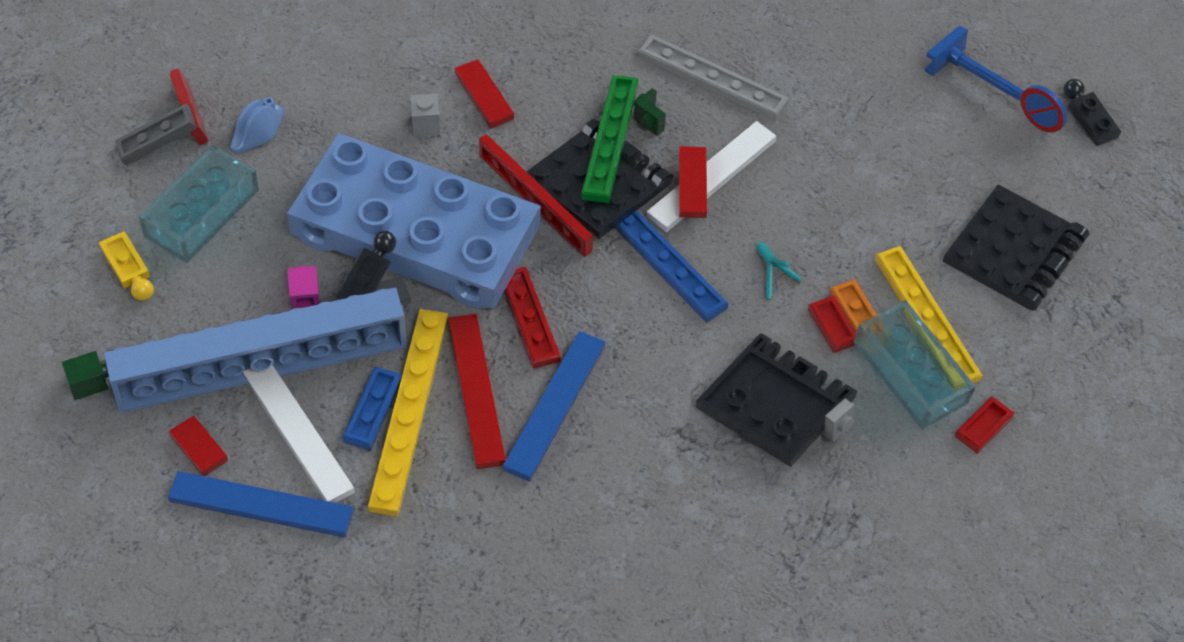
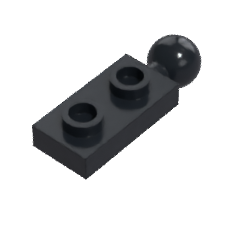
[1063,79,1121,146]
[337,231,396,300]

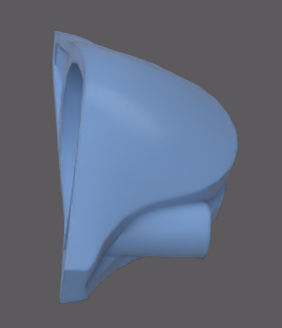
[230,97,285,154]

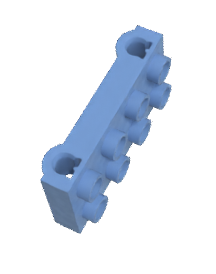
[287,133,540,309]

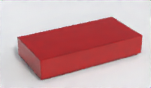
[808,295,860,353]
[954,396,1015,454]
[169,415,228,476]

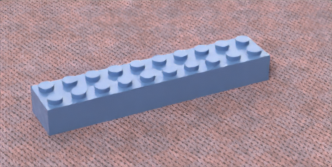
[104,287,407,413]

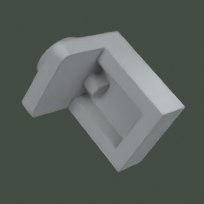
[821,398,854,443]

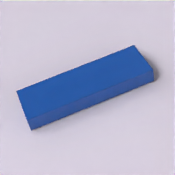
[343,366,402,451]

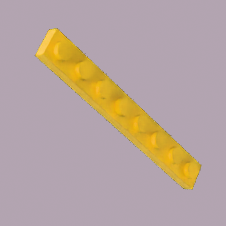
[368,309,448,517]

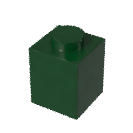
[62,351,109,401]

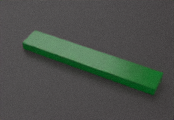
[581,75,639,203]

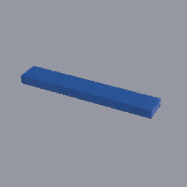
[615,211,729,323]
[503,331,605,482]
[168,471,354,538]

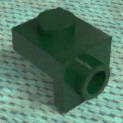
[634,88,666,136]

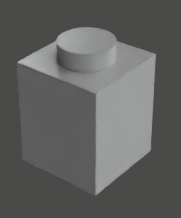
[410,94,440,137]

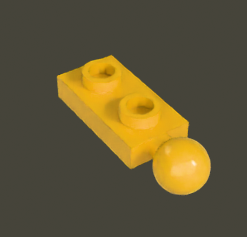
[98,231,154,301]

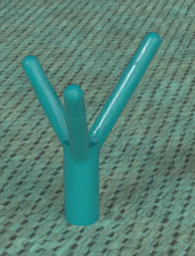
[756,242,801,300]

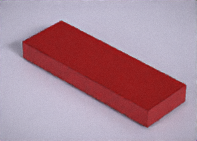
[455,59,514,129]
[170,68,209,145]
[679,146,707,218]

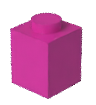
[287,266,320,309]

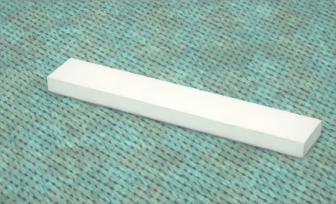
[646,121,777,233]
[243,365,355,503]

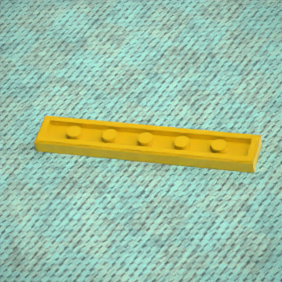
[875,246,983,390]

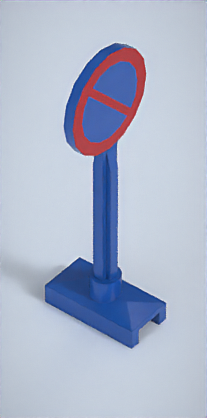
[925,25,1067,133]

